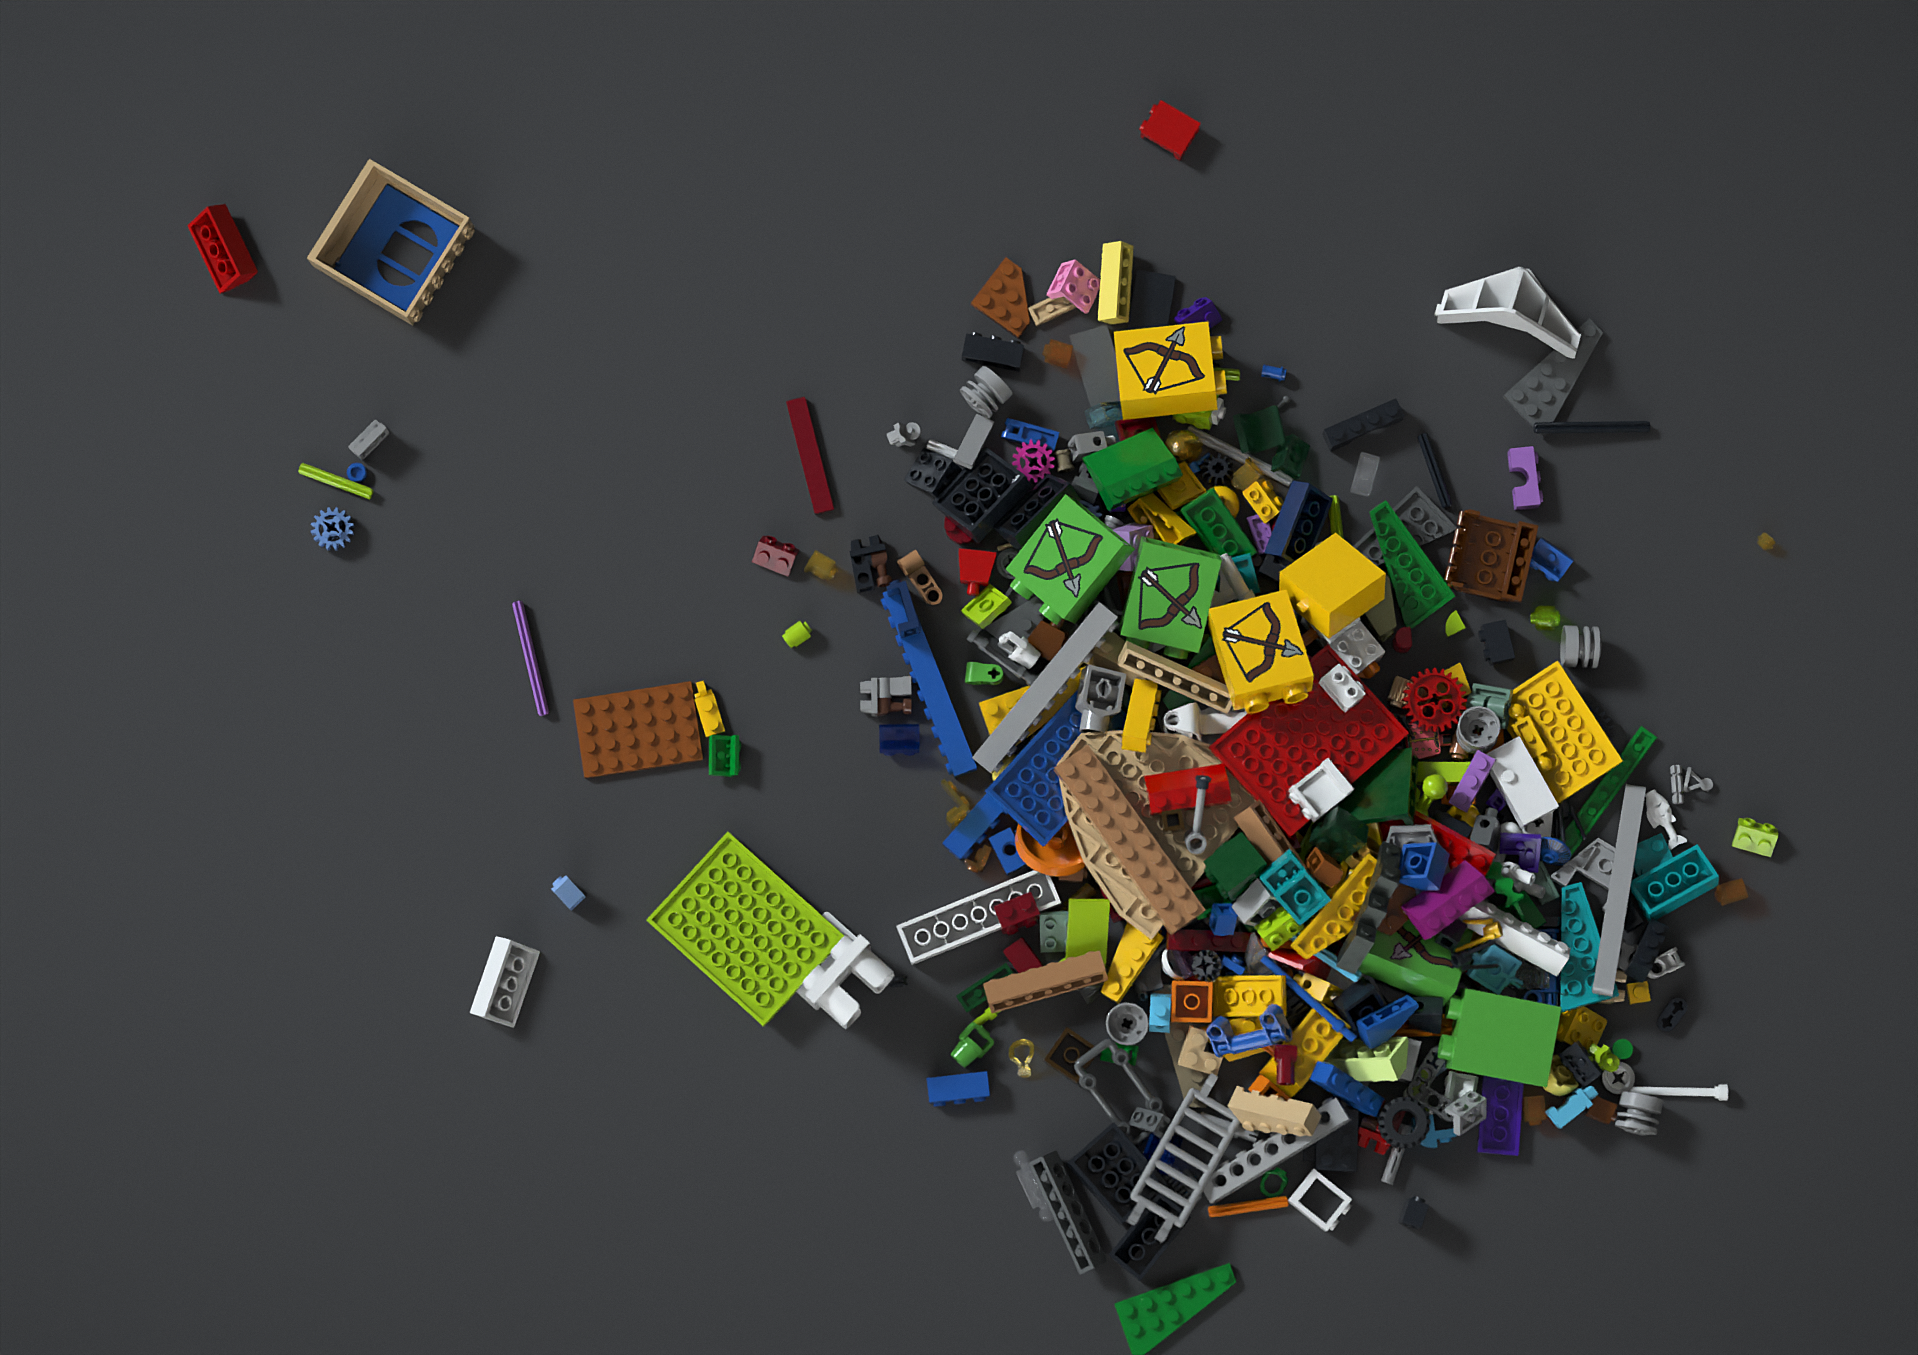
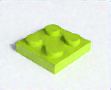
[961,584,1012,629]

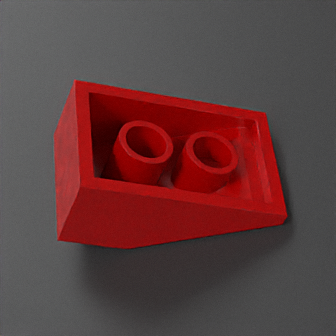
[1268,948,1332,981]

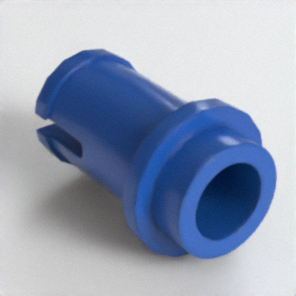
[1261,364,1287,382]

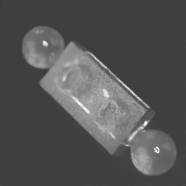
[1013,1150,1054,1222]

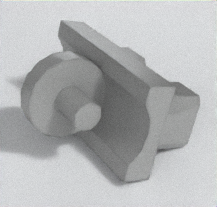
[887,422,921,447]

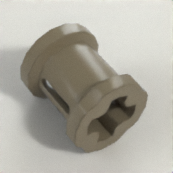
[1054,449,1075,473]

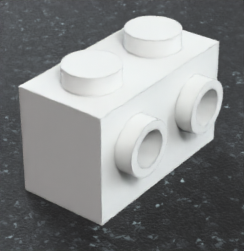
[1319,664,1366,713]

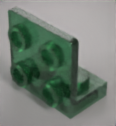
[1233,405,1286,454]

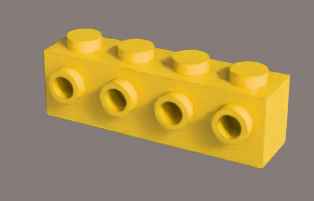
[1122,678,1161,753]

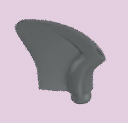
[1132,952,1164,1001]

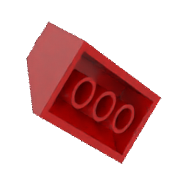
[187,204,258,294]
[1144,764,1232,816]

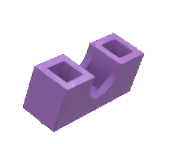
[1507,446,1543,510]

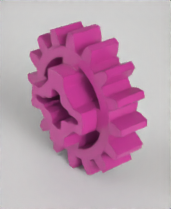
[1012,439,1055,483]

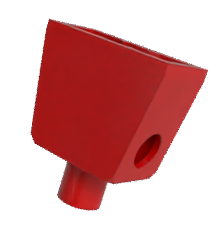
[959,548,996,596]

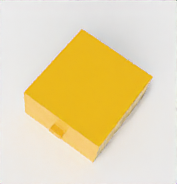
[1279,533,1386,638]

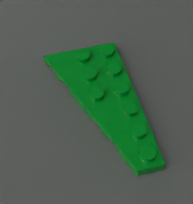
[1369,500,1455,629]
[1114,1263,1236,1355]

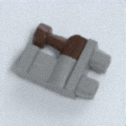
[860,676,911,716]

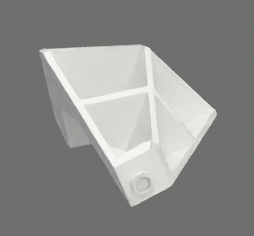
[1435,267,1581,359]

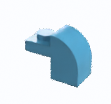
[1411,1115,1456,1148]

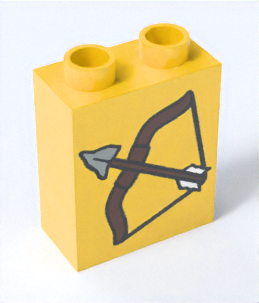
[1114,322,1227,420]
[1208,589,1314,714]

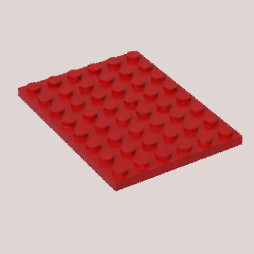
[1208,644,1409,838]

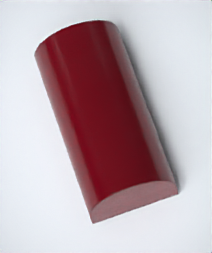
[1392,627,1412,653]

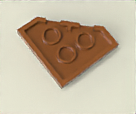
[971,257,1030,339]

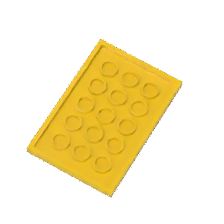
[1507,661,1624,804]

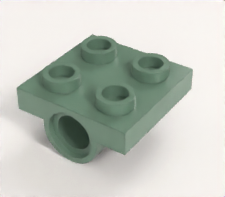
[1466,683,1513,729]
[1039,911,1068,952]

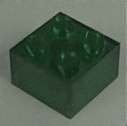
[1309,806,1369,862]

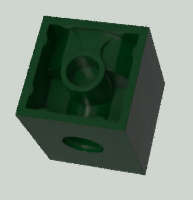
[1203,832,1268,902]

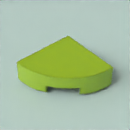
[1445,611,1465,638]

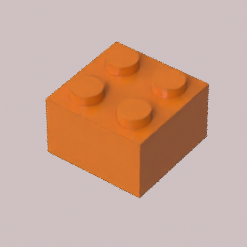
[1171,981,1213,1024]

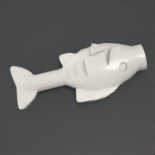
[1645,789,1687,850]

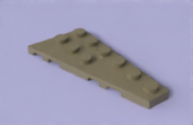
[1153,985,1209,1108]

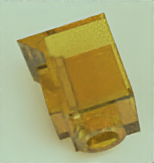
[1231,457,1263,492]
[804,550,838,580]

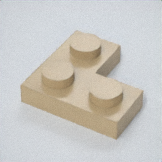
[1178,1025,1223,1076]

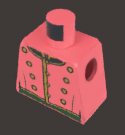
[1405,723,1451,761]

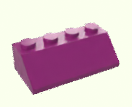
[1401,861,1495,940]

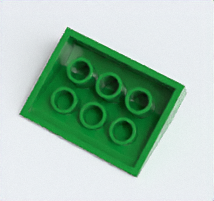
[1082,428,1183,511]

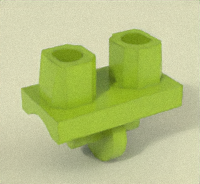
[1588,1043,1620,1072]

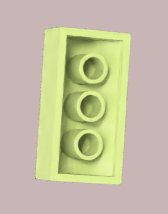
[1323,1037,1408,1082]

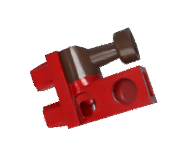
[1357,1100,1406,1155]

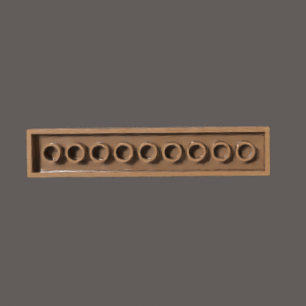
[1054,745,1205,935]

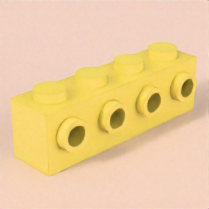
[1098,241,1134,325]

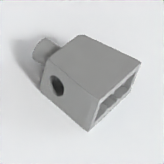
[1067,431,1116,463]

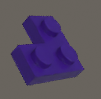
[1499,833,1541,873]

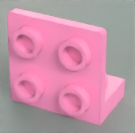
[1046,259,1101,313]

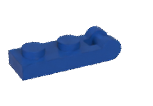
[1001,418,1059,452]

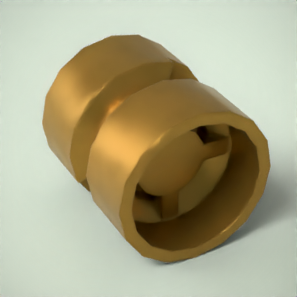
[1344,835,1380,870]

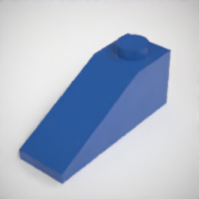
[1356,995,1419,1049]

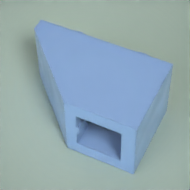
[551,876,586,911]

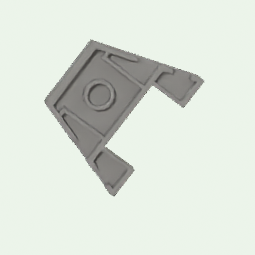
[1386,824,1451,875]
[1550,838,1615,912]

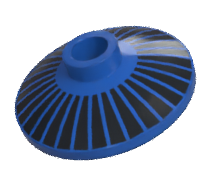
[1539,837,1571,865]

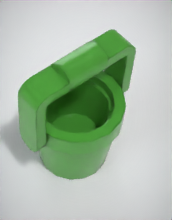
[950,1022,994,1068]

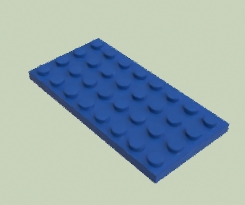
[985,689,1127,846]

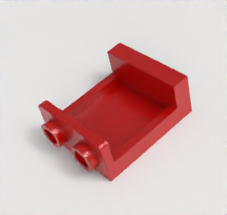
[1139,100,1201,161]

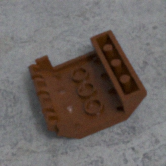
[1444,509,1539,602]

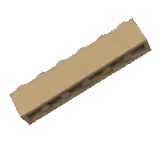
[1118,641,1232,714]

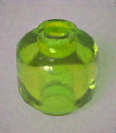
[1530,606,1560,631]

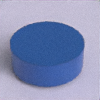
[347,463,367,483]

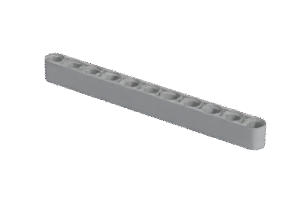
[1592,784,1646,997]

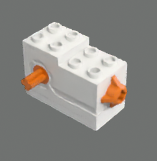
[1300,617,1385,679]

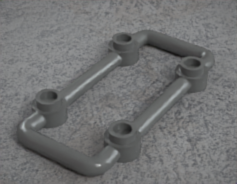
[1075,1039,1167,1146]

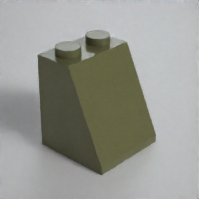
[1360,575,1397,643]

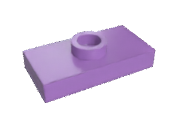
[1246,514,1272,556]

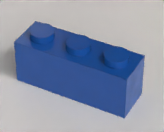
[927,1071,990,1107]

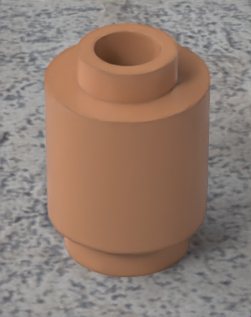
[1449,731,1469,761]

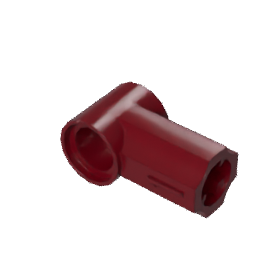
[1274,1044,1298,1086]

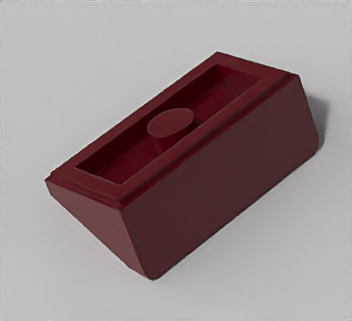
[1003,937,1043,973]

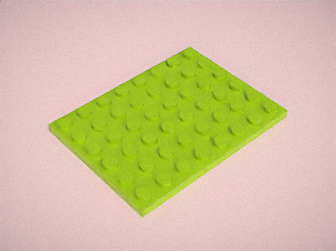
[646,832,844,1027]

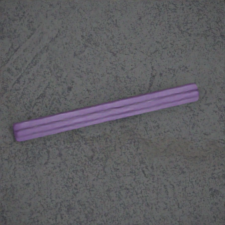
[512,601,549,716]

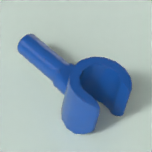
[1189,453,1210,475]

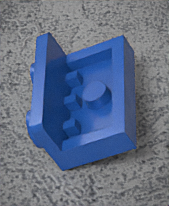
[1530,537,1574,582]
[1217,952,1245,976]

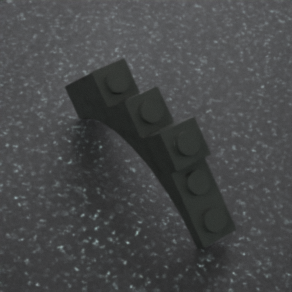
[1336,841,1402,974]

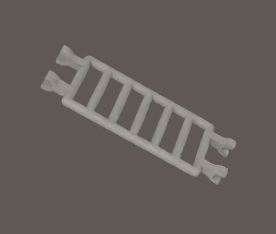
[1127,1073,1240,1242]

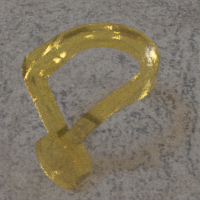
[1009,1039,1034,1078]

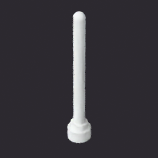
[1629,1084,1728,1101]

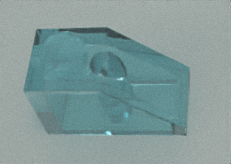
[1084,401,1123,429]

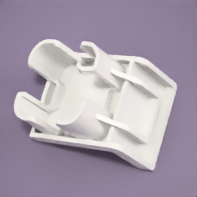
[797,912,895,1030]

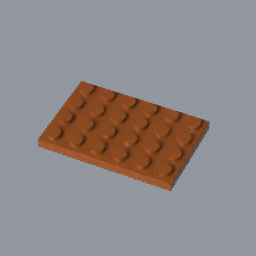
[573,681,703,779]

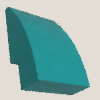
[1259,849,1331,925]

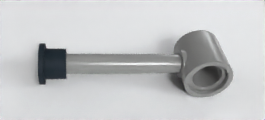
[1184,775,1211,854]

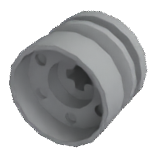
[960,366,1012,419]
[1560,625,1601,668]
[1456,706,1500,754]
[1106,1003,1149,1045]
[1615,1091,1664,1135]

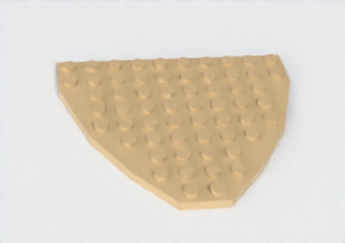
[1056,730,1256,940]

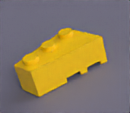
[1127,493,1197,545]

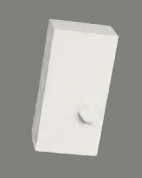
[1487,736,1559,828]

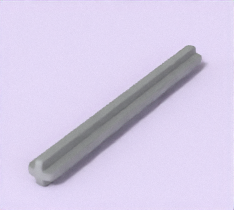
[1186,425,1294,487]

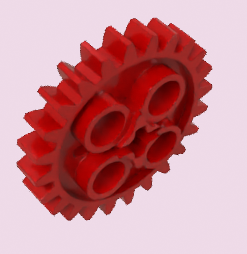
[1401,668,1467,733]

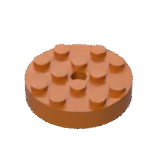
[1015,821,1086,876]

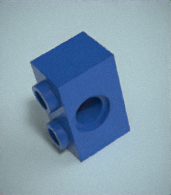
[989,827,1027,876]

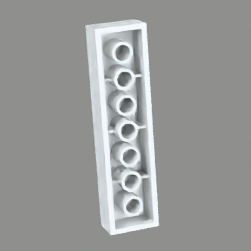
[897,870,1061,965]

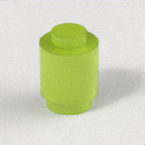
[782,621,812,648]

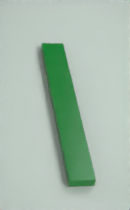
[1558,726,1658,865]

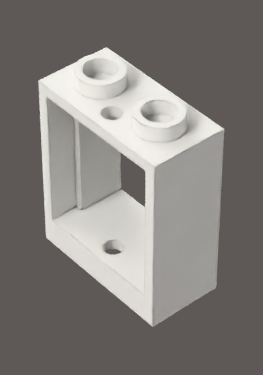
[1288,1169,1352,1232]

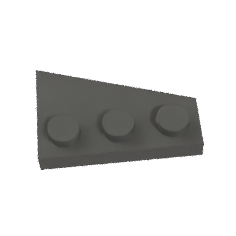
[984,596,1045,648]

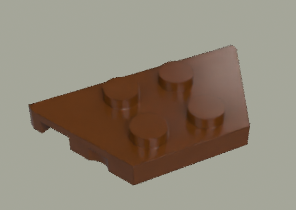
[1349,883,1416,936]

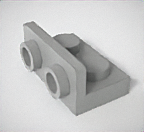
[348,420,389,461]
[1445,1091,1486,1136]

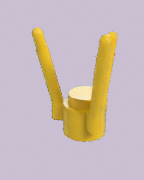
[1455,918,1503,952]

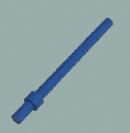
[1260,955,1357,1043]

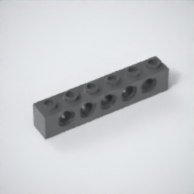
[1029,1150,1108,1274]

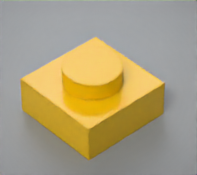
[1626,981,1651,1004]

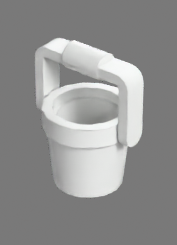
[998,632,1041,669]

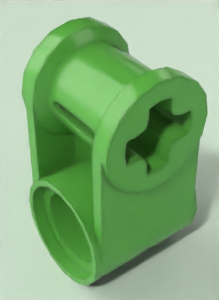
[965,662,1004,685]

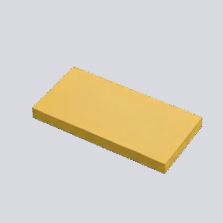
[1212,975,1287,1017]

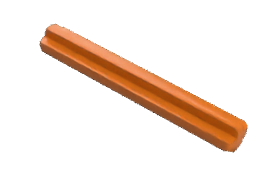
[1208,1196,1288,1217]

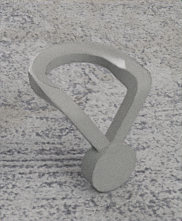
[1683,767,1713,792]

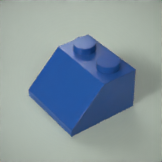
[1399,842,1450,891]

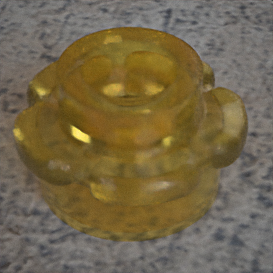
[1757,532,1776,550]

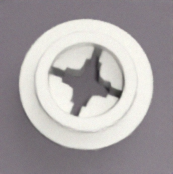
[1602,1062,1635,1094]

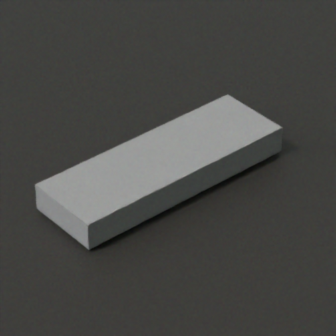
[953,414,995,469]

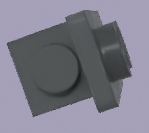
[1128,1107,1172,1140]

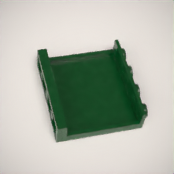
[1337,747,1419,835]

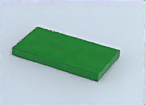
[1180,487,1258,558]

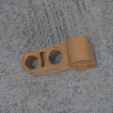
[897,550,942,605]

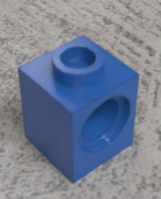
[1208,903,1238,936]

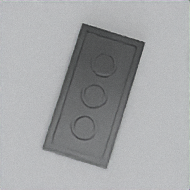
[1069,325,1120,411]

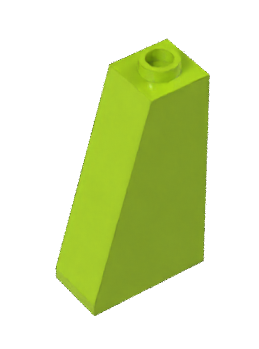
[1417,762,1485,786]

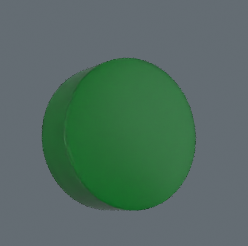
[1612,1039,1633,1060]

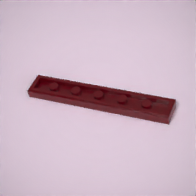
[786,397,834,515]

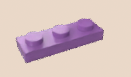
[1448,750,1496,812]

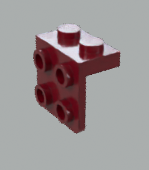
[994,892,1040,936]

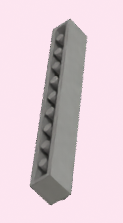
[972,602,1119,773]

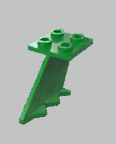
[1486,861,1547,929]

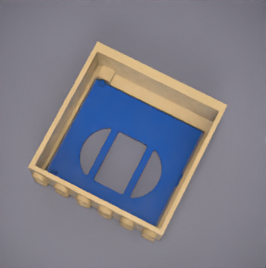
[307,159,475,326]

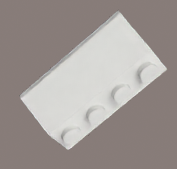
[470,936,540,1028]

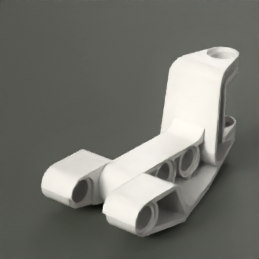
[1163,703,1247,745]

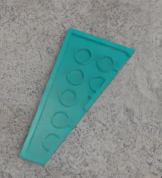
[1560,882,1619,1013]

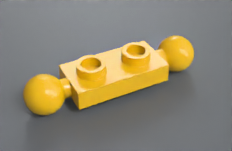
[1508,704,1552,772]

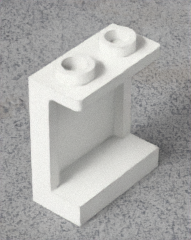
[1288,758,1354,822]

